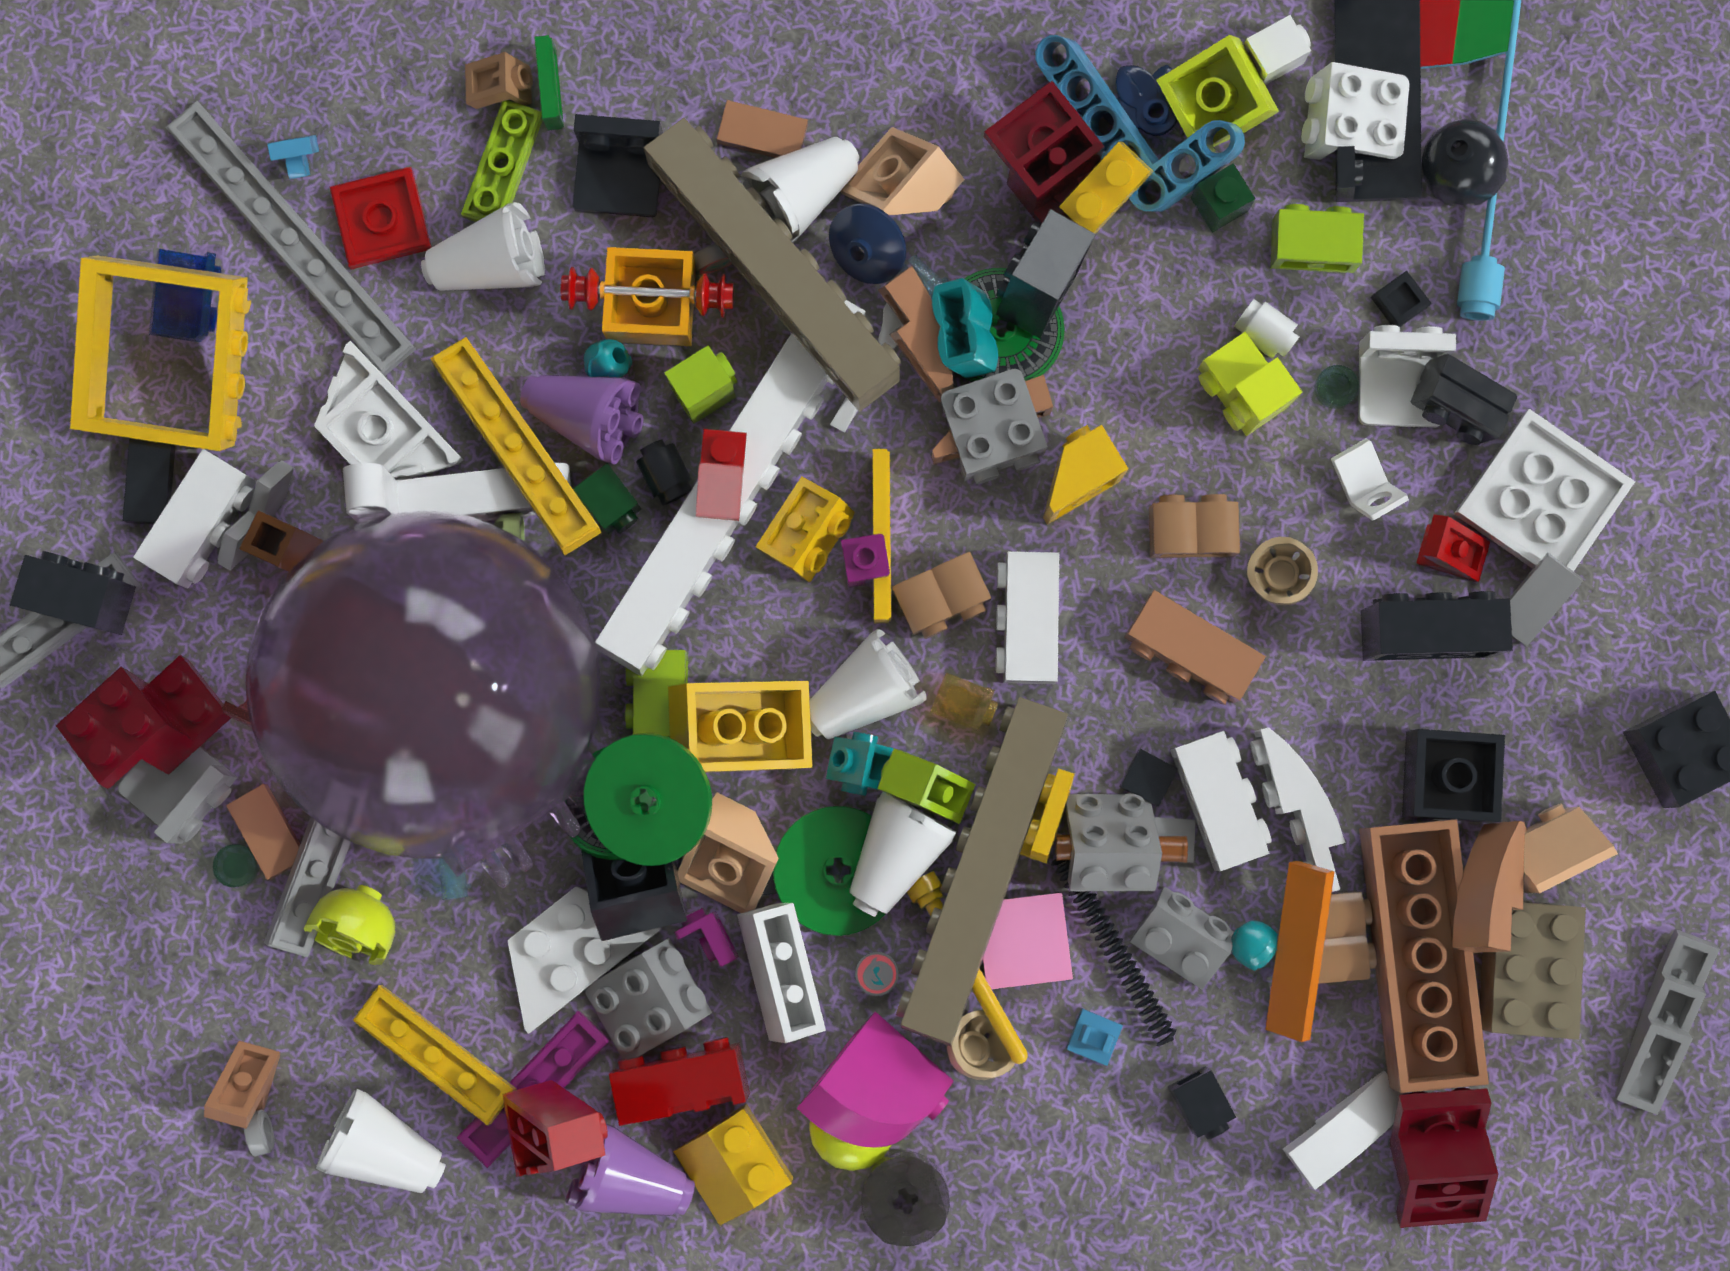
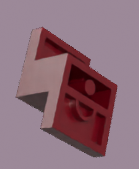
[983,81,1105,224]
[55,655,233,789]
[1390,1087,1499,1228]

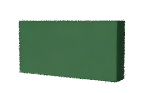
[534,35,564,131]

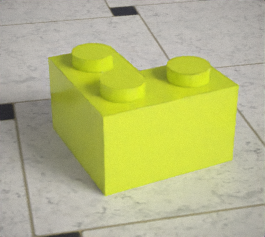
[1198,332,1302,436]

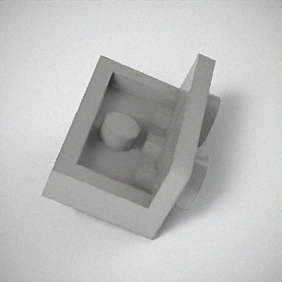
[1130,887,1234,990]

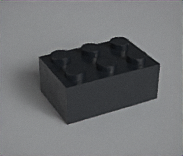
[1360,591,1513,661]

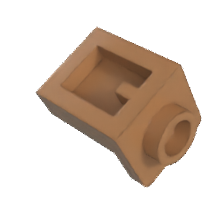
[465,52,533,109]

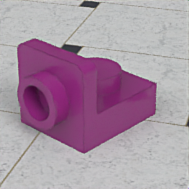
[841,534,890,588]
[674,908,739,967]

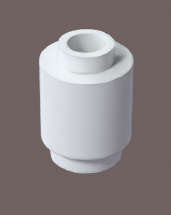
[1234,299,1300,359]

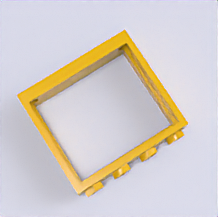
[70,255,252,451]

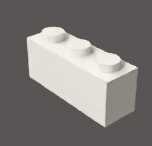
[133,449,256,588]
[995,551,1059,684]
[1170,731,1271,871]
[737,903,826,1043]

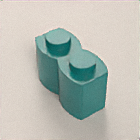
[932,278,998,379]

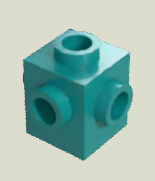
[825,732,894,796]

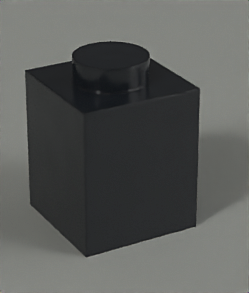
[1168,1066,1237,1139]

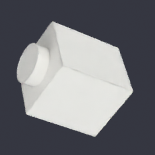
[1244,15,1311,85]

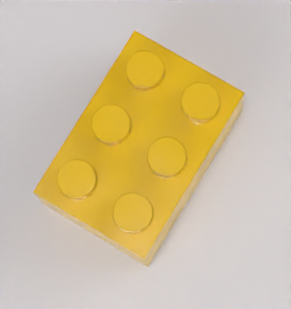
[668,681,812,773]

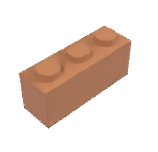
[1124,590,1266,705]

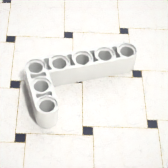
[343,463,571,533]

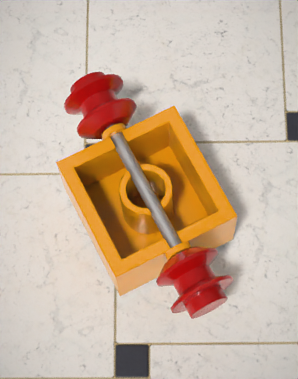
[560,247,734,346]

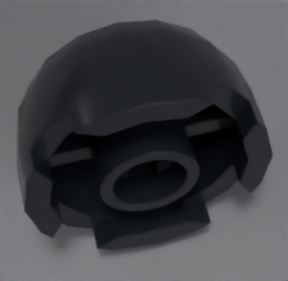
[1422,119,1509,206]

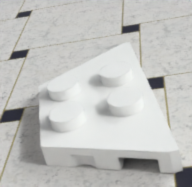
[314,341,463,480]
[507,886,661,1034]

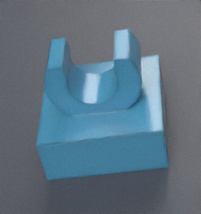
[267,135,319,179]
[1066,1008,1123,1066]

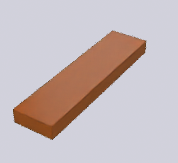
[1265,861,1335,1042]

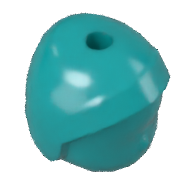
[583,339,632,378]
[1231,920,1278,971]

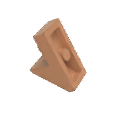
[204,1041,280,1129]

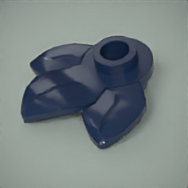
[1103,65,1177,136]

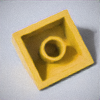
[1043,425,1128,525]
[673,1103,793,1225]

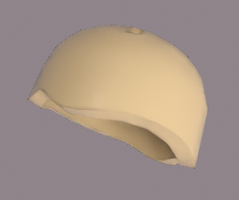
[1247,537,1318,605]
[946,1010,1015,1080]

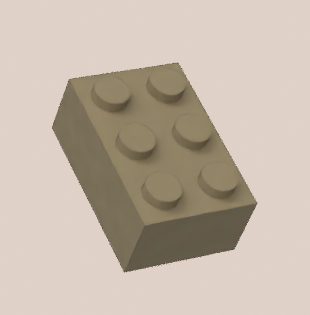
[1480,902,1586,1040]

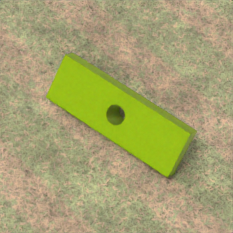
[461,100,543,222]

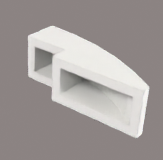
[1283,1071,1402,1190]

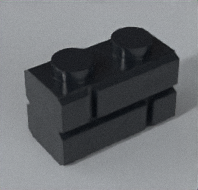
[1410,353,1517,445]

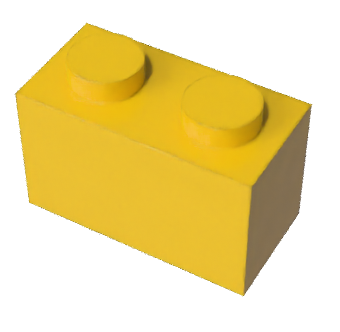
[1059,142,1154,234]

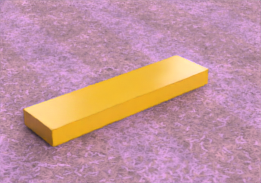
[872,449,891,624]
[353,985,517,1125]

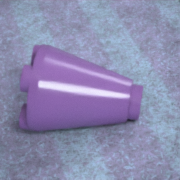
[520,375,644,465]
[566,1124,695,1216]

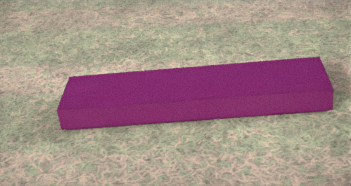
[456,1010,610,1168]

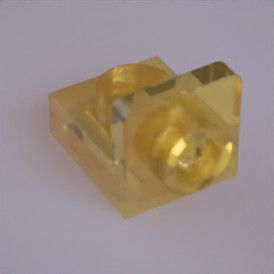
[930,672,999,732]

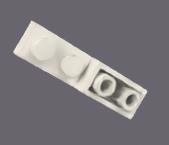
[1250,728,1345,892]

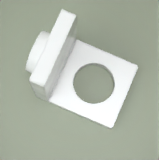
[1331,438,1409,521]

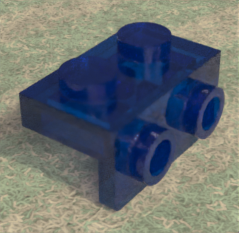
[149,249,221,342]

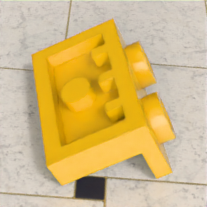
[755,476,855,582]
[1020,768,1075,864]

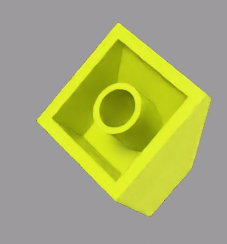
[1157,35,1279,147]

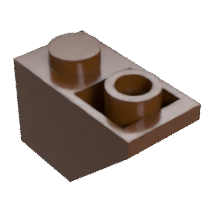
[239,510,347,590]

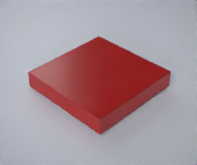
[330,167,432,270]

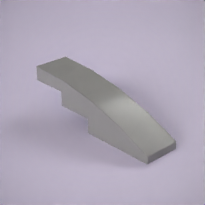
[1615,929,1720,1115]

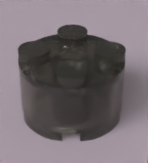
[861,1150,950,1247]

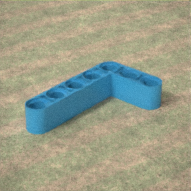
[1035,35,1245,212]

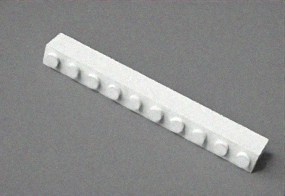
[595,300,866,677]

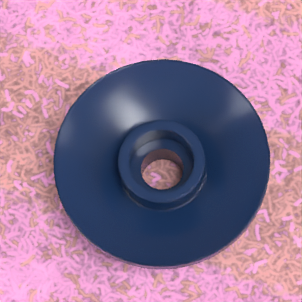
[829,204,906,284]

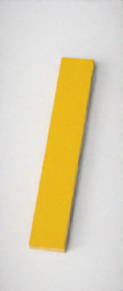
[430,337,601,556]

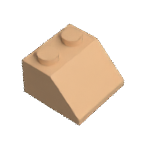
[1523,803,1618,894]

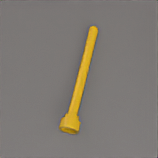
[907,871,1028,1064]

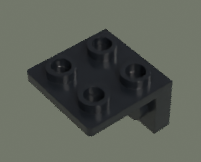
[573,114,663,218]

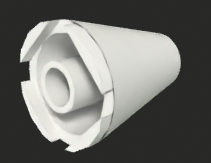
[741,137,859,242]
[421,202,545,291]
[809,629,926,740]
[849,792,956,917]
[316,1089,446,1193]

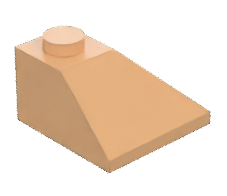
[840,127,965,215]
[678,792,779,913]

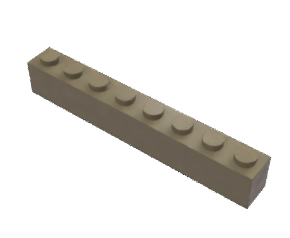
[644,118,901,412]
[896,697,1068,1047]

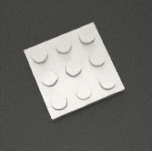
[1454,409,1635,571]

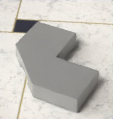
[217,460,294,571]

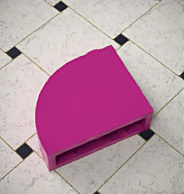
[797,1012,954,1147]

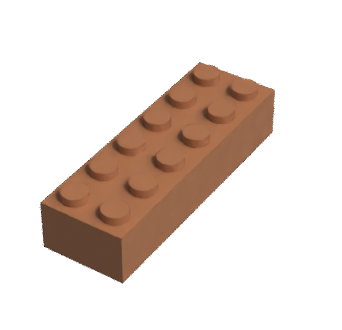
[1359,819,1489,1093]

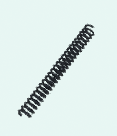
[1051,859,1177,1047]

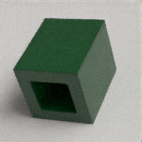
[1191,163,1256,233]
[573,463,642,535]

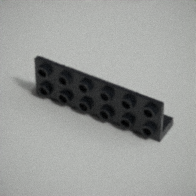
[1334,0,1422,202]

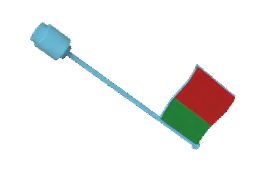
[1420,0,1521,321]

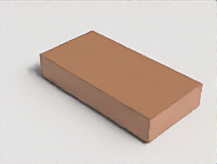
[717,100,808,158]
[226,784,300,880]

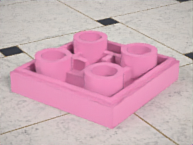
[982,892,1073,989]

